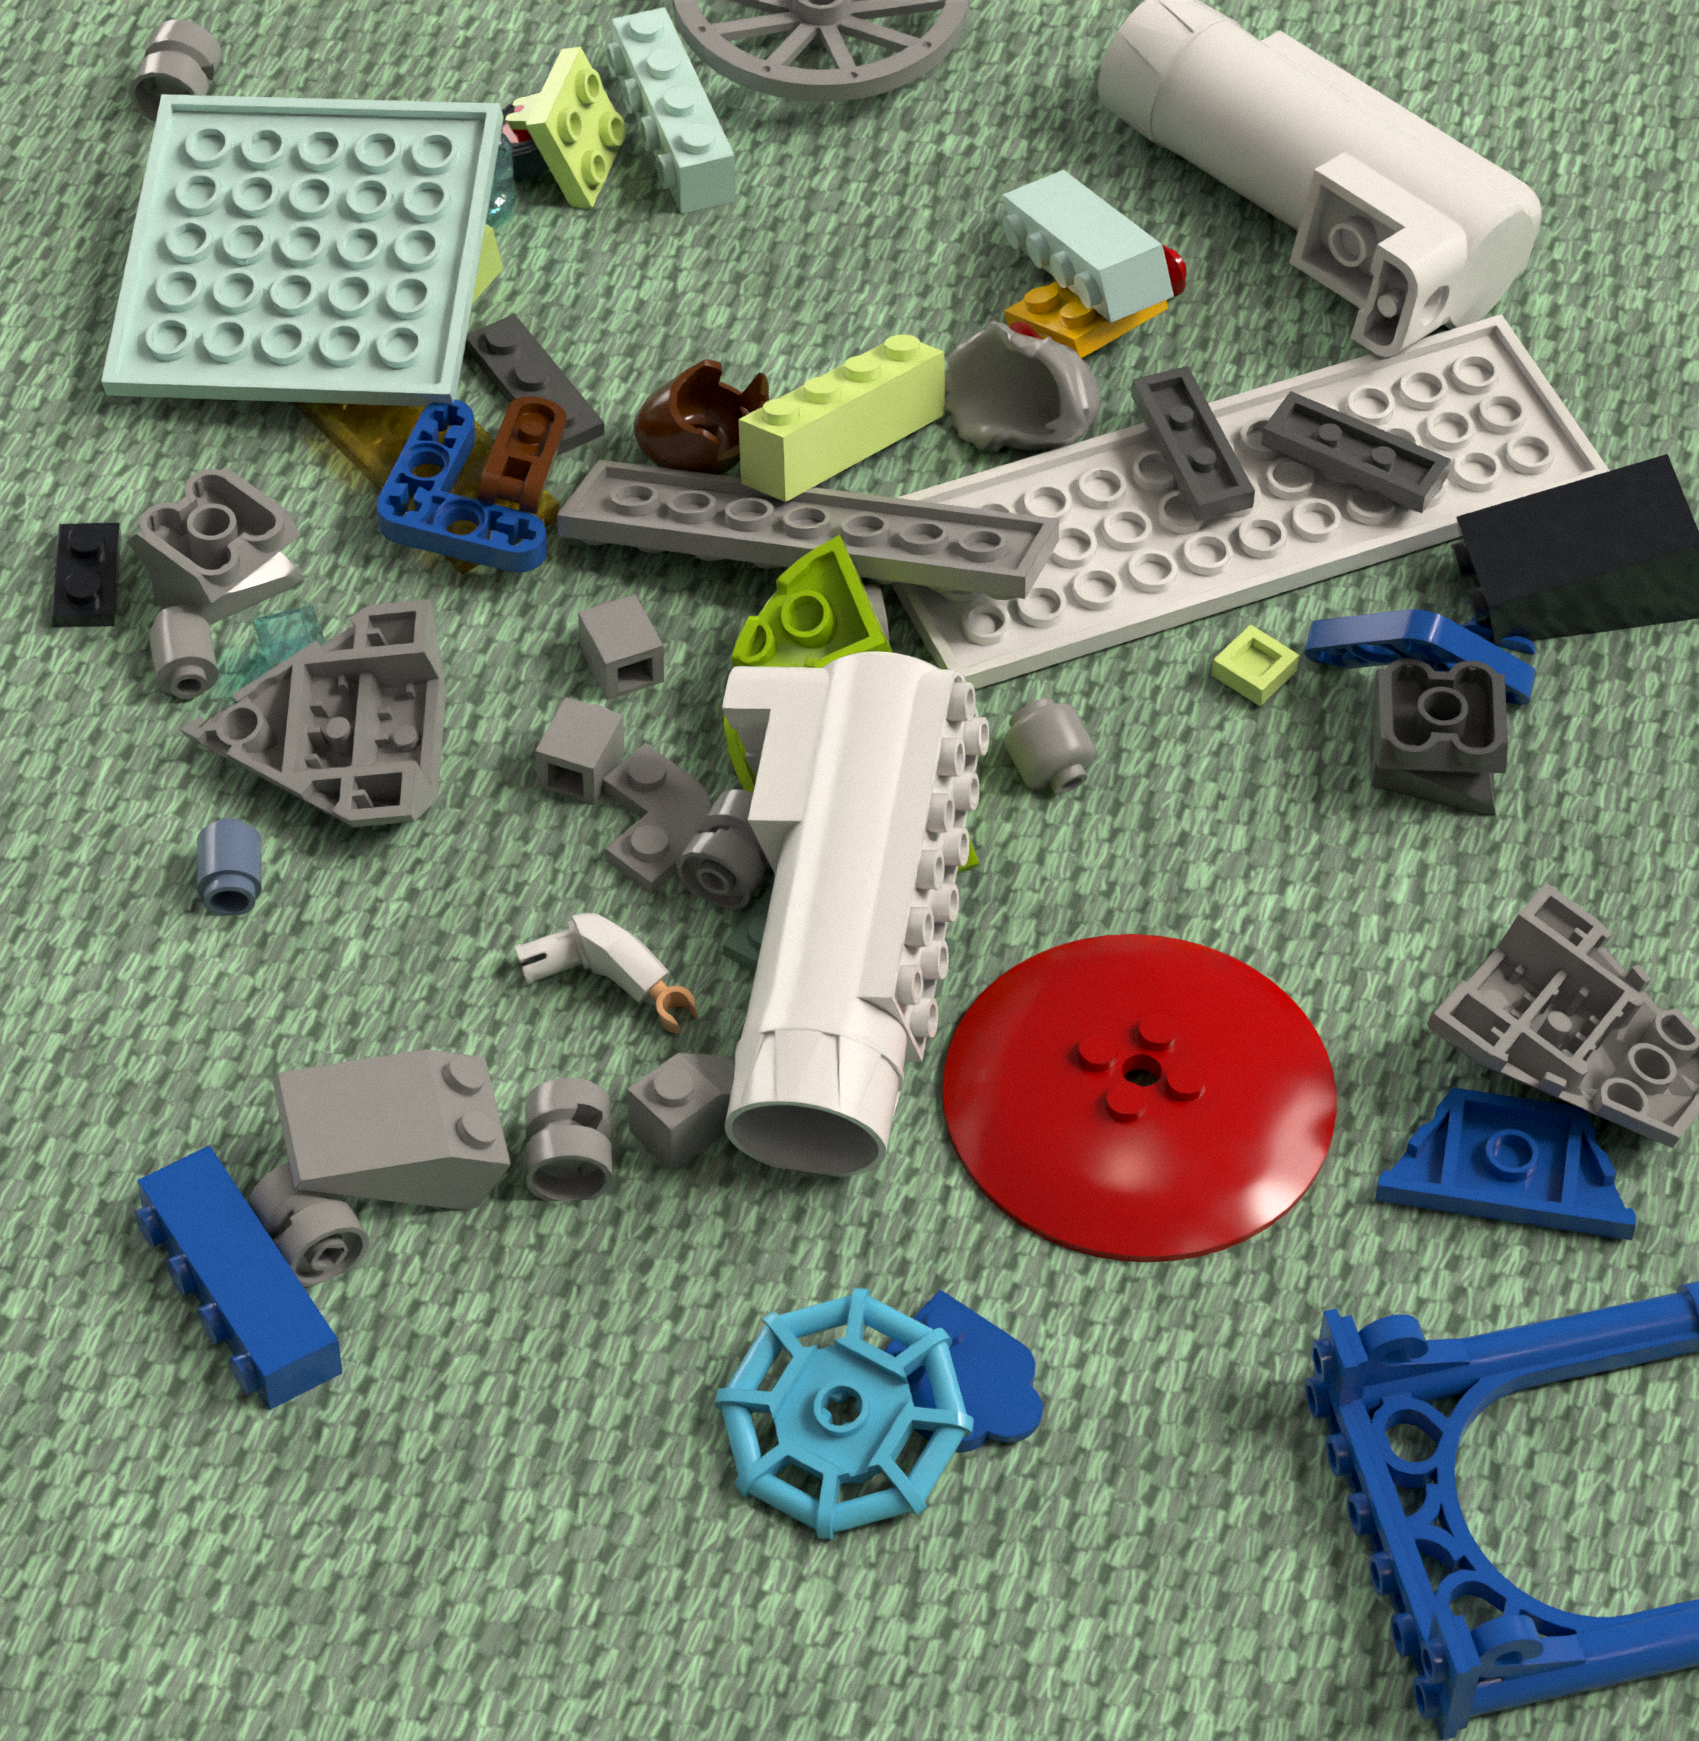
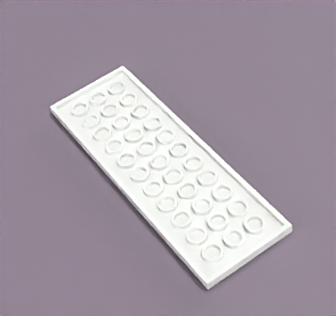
[891,314,1610,690]

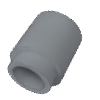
[149,605,218,699]

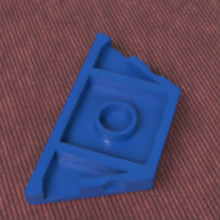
[1375,1087,1636,1240]

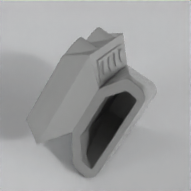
[127,466,304,625]

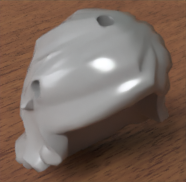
[944,320,1102,452]

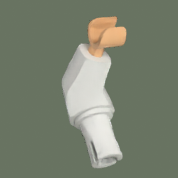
[514,913,698,1034]

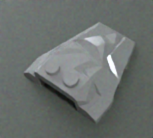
[1427,883,1699,1148]

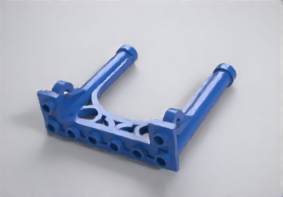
[1305,1281,1699,1740]

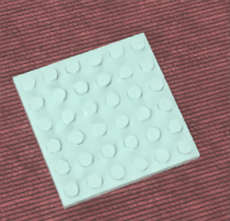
[101,94,503,407]

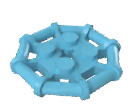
[715,1288,974,1540]

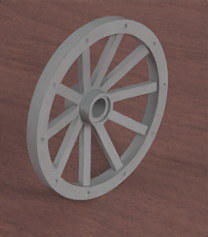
[672,0,970,102]

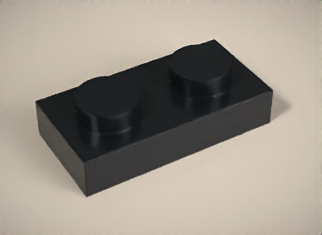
[51,523,121,627]

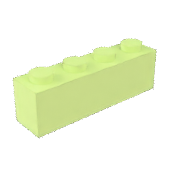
[739,335,945,502]

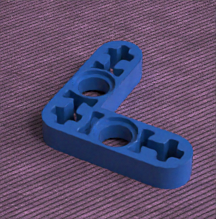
[377,399,547,573]
[1304,609,1536,706]

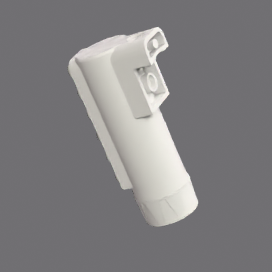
[1098,0,1542,357]
[722,651,989,1177]

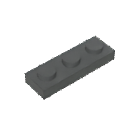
[465,314,605,456]
[1131,366,1255,522]
[1261,391,1451,514]

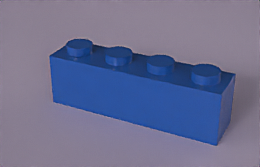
[134,1145,343,1410]

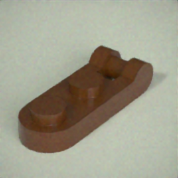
[477,396,567,515]

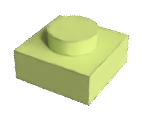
[1211,624,1300,706]

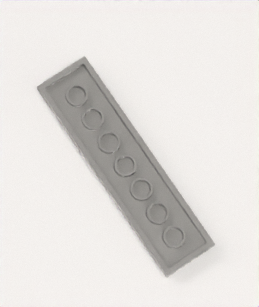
[557,460,1059,600]

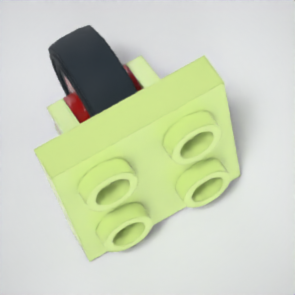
[495,47,627,209]

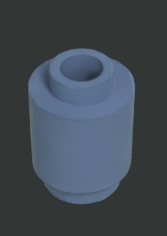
[197,818,262,916]

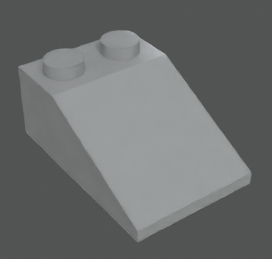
[272,1049,511,1210]

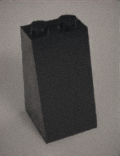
[1451,454,1699,644]

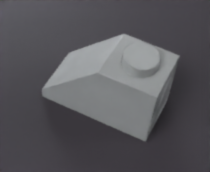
[627,1053,735,1172]

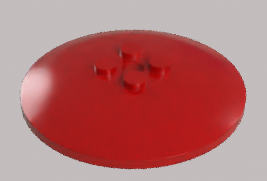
[942,934,1337,1262]

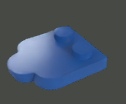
[883,1289,1043,1453]

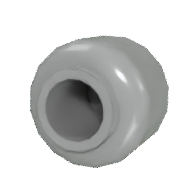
[1004,698,1096,795]

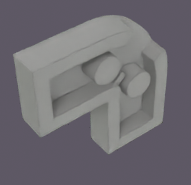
[603,743,711,894]

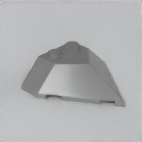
[180,599,446,827]

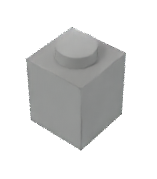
[578,594,664,700]
[535,697,625,805]

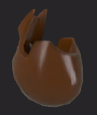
[633,359,769,475]

